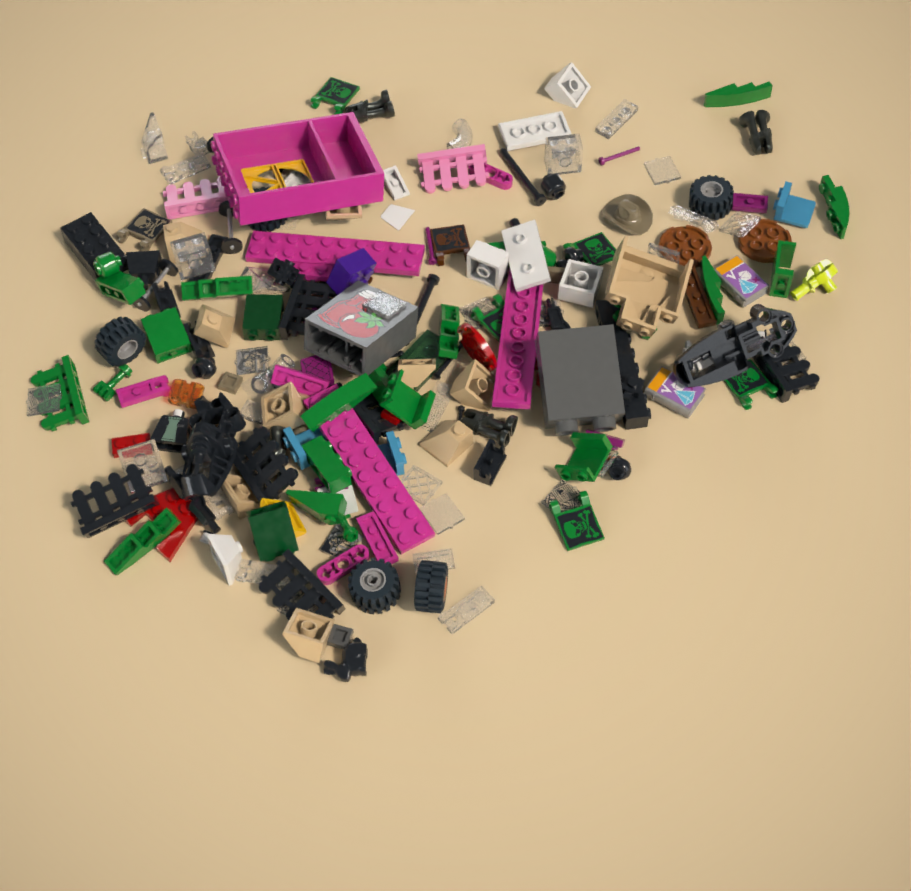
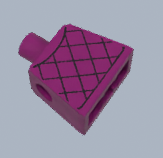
[298,355,335,387]

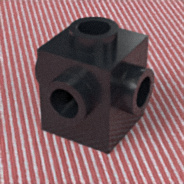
[267,258,300,286]

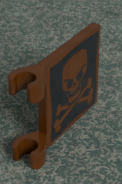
[430,224,470,266]

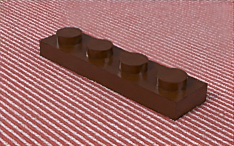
[685,266,716,329]

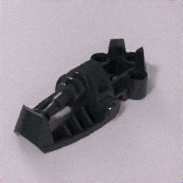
[673,304,797,387]
[180,392,246,501]

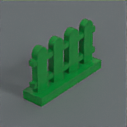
[31,355,90,432]

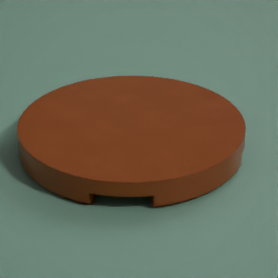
[738,219,792,263]
[659,225,712,268]

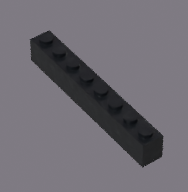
[595,300,651,430]

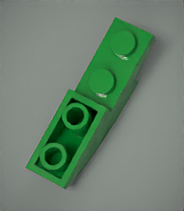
[819,175,850,239]

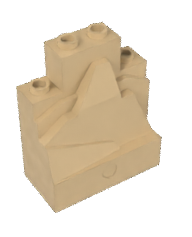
[604,235,694,337]

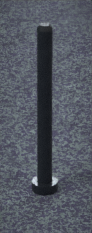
[500,148,547,206]
[406,274,440,346]

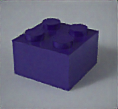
[326,248,377,295]

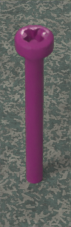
[598,146,640,166]
[425,227,437,265]

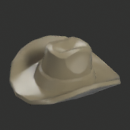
[602,194,653,235]

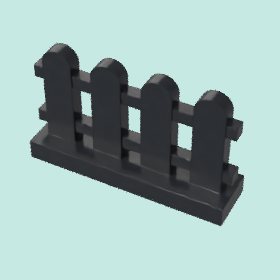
[279,274,337,340]
[752,336,820,403]
[333,382,406,444]
[234,426,298,502]
[70,464,160,538]
[259,549,345,620]

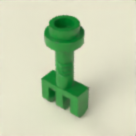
[93,364,133,401]
[340,514,358,542]

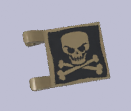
[116,208,173,251]

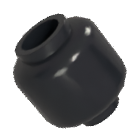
[541,174,566,200]

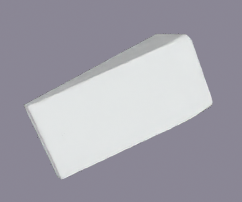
[383,165,410,201]

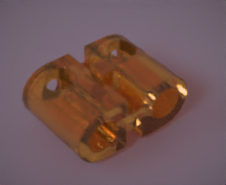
[168,379,205,409]

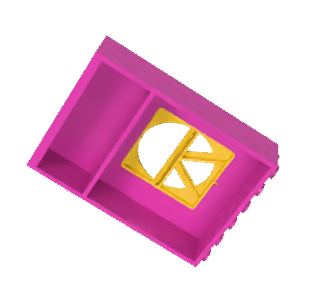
[211,112,384,226]

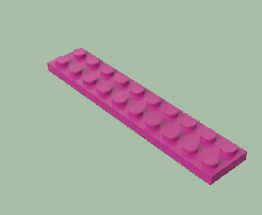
[245,231,425,276]
[492,266,544,409]
[303,384,435,555]

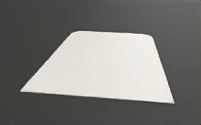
[381,204,415,230]

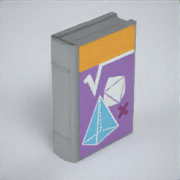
[714,255,769,307]
[644,366,706,419]

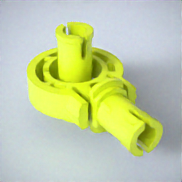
[790,260,838,301]

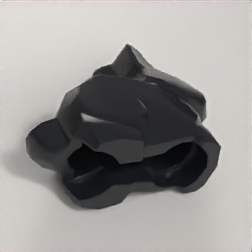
[323,637,368,682]

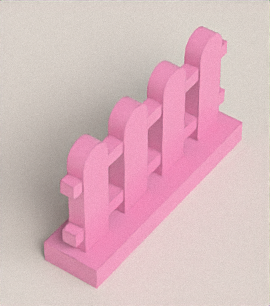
[417,144,489,194]
[163,177,229,219]

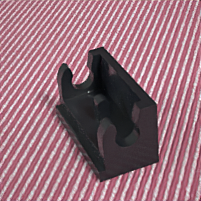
[152,281,181,318]
[183,321,215,359]
[474,439,507,486]

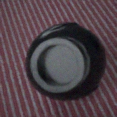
[556,247,584,268]
[192,356,217,379]
[607,455,631,480]

